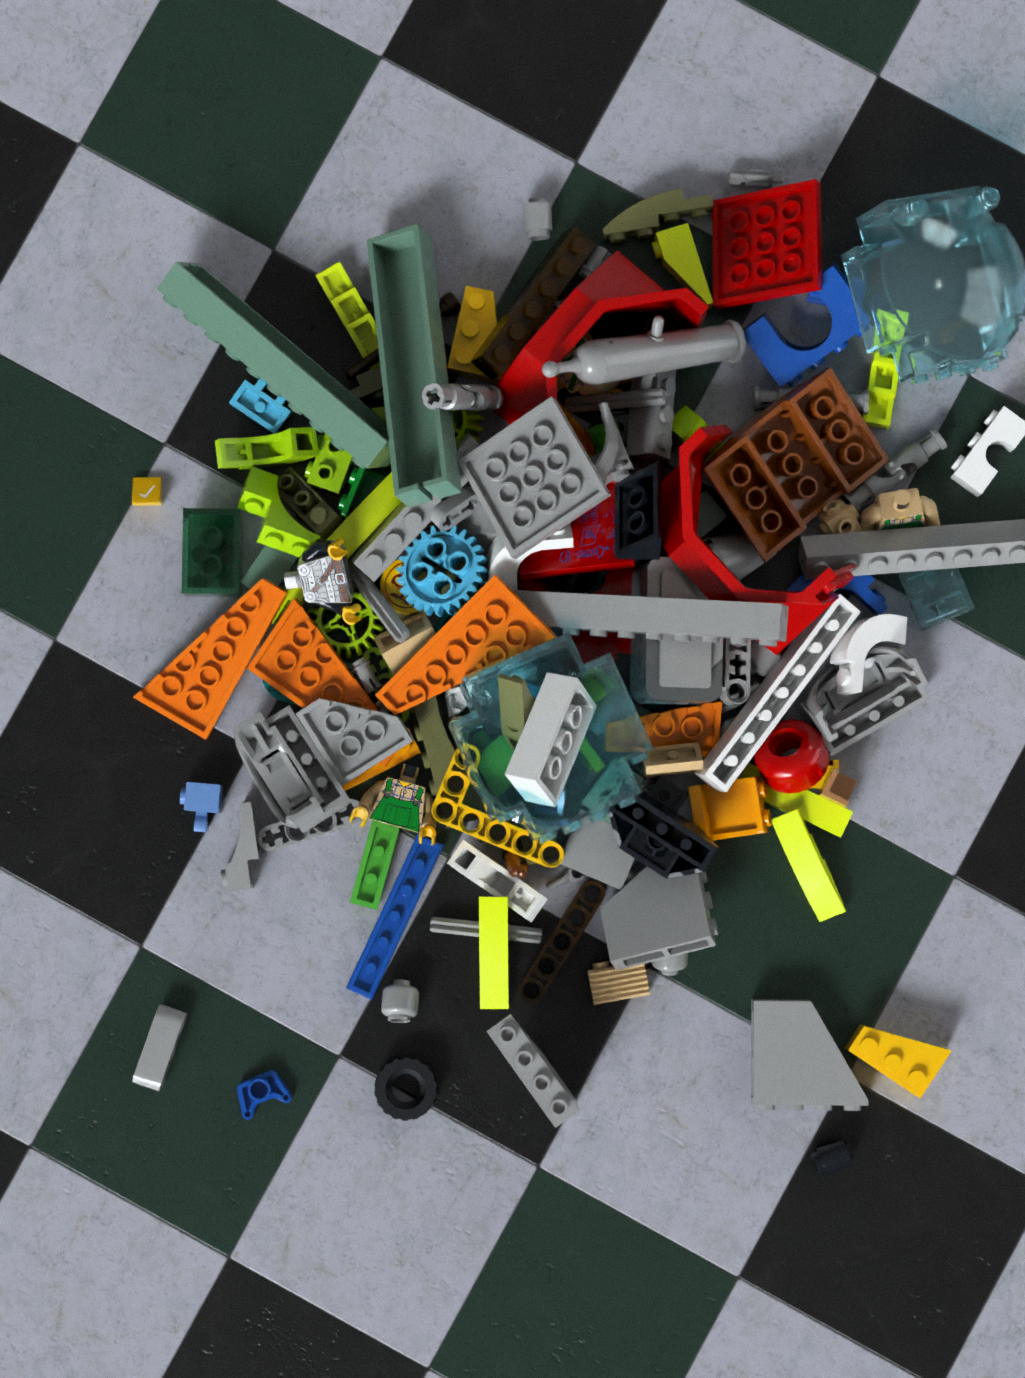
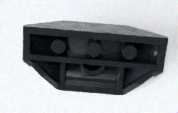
[607,785,719,879]

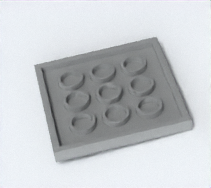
[457,396,611,559]

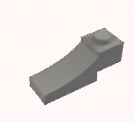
[221,802,261,892]

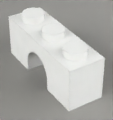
[950,406,1025,497]

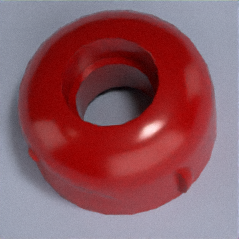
[754,719,829,794]

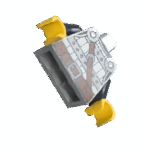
[284,538,361,625]

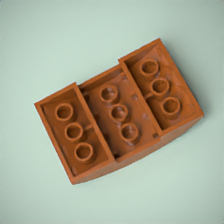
[702,367,889,562]

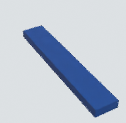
[346,833,444,1000]

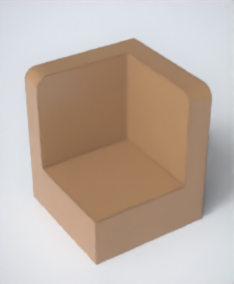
[818,768,857,807]

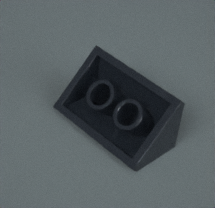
[615,462,662,560]

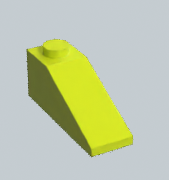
[651,223,713,309]

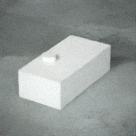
[505,672,597,807]

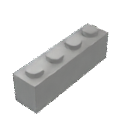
[626,370,676,463]

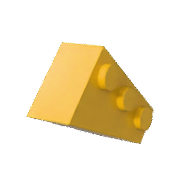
[447,285,502,384]
[844,1024,952,1098]

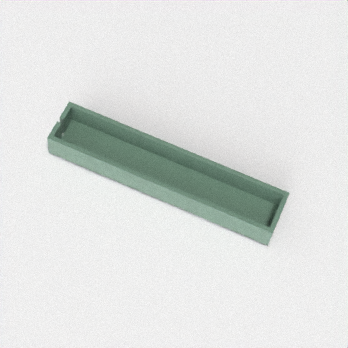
[367,223,462,507]
[157,262,391,469]

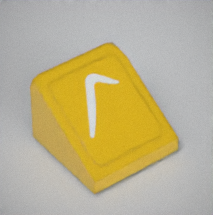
[132,477,162,506]

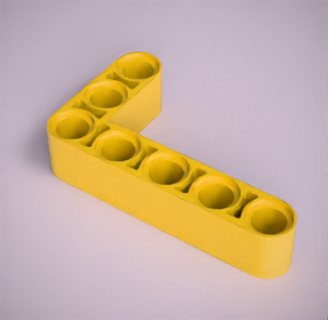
[431,744,564,868]

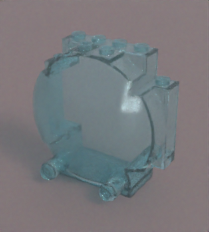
[841,186,1025,385]
[448,632,654,844]

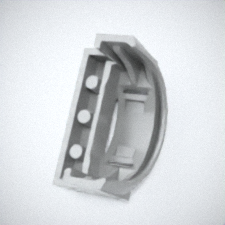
[589,402,635,485]
[800,646,930,756]
[233,705,351,833]

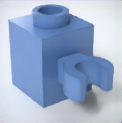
[180,782,223,832]

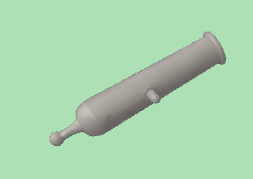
[542,315,746,390]

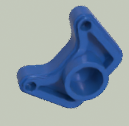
[237,1070,293,1120]

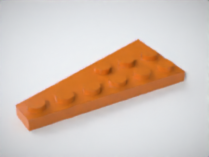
[375,574,557,715]
[133,578,288,740]
[247,598,396,767]

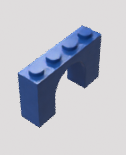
[743,262,875,388]

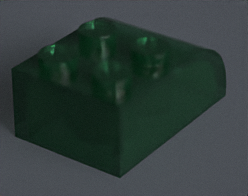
[181,508,243,597]

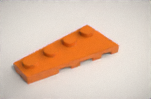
[604,700,722,757]

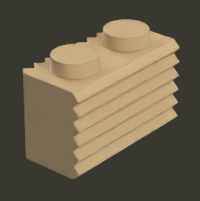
[587,961,650,1005]

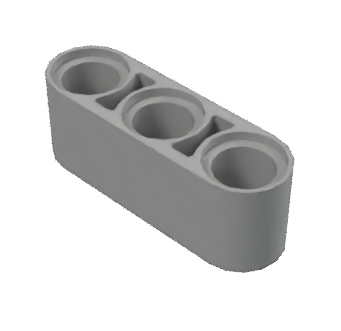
[132,1004,187,1092]

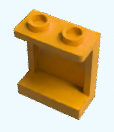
[688,776,772,841]

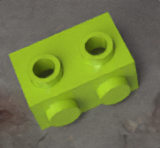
[304,433,353,497]

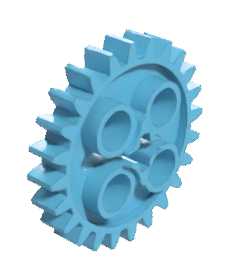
[396,525,489,617]

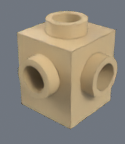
[817,498,863,535]

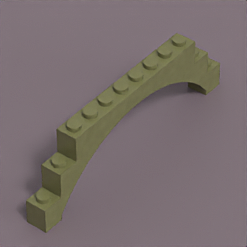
[393,547,559,865]

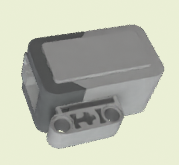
[630,557,751,706]

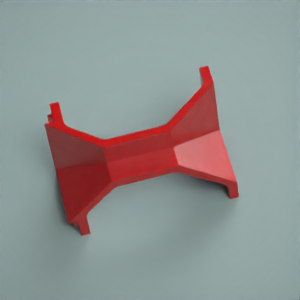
[494,250,709,449]
[661,424,857,655]

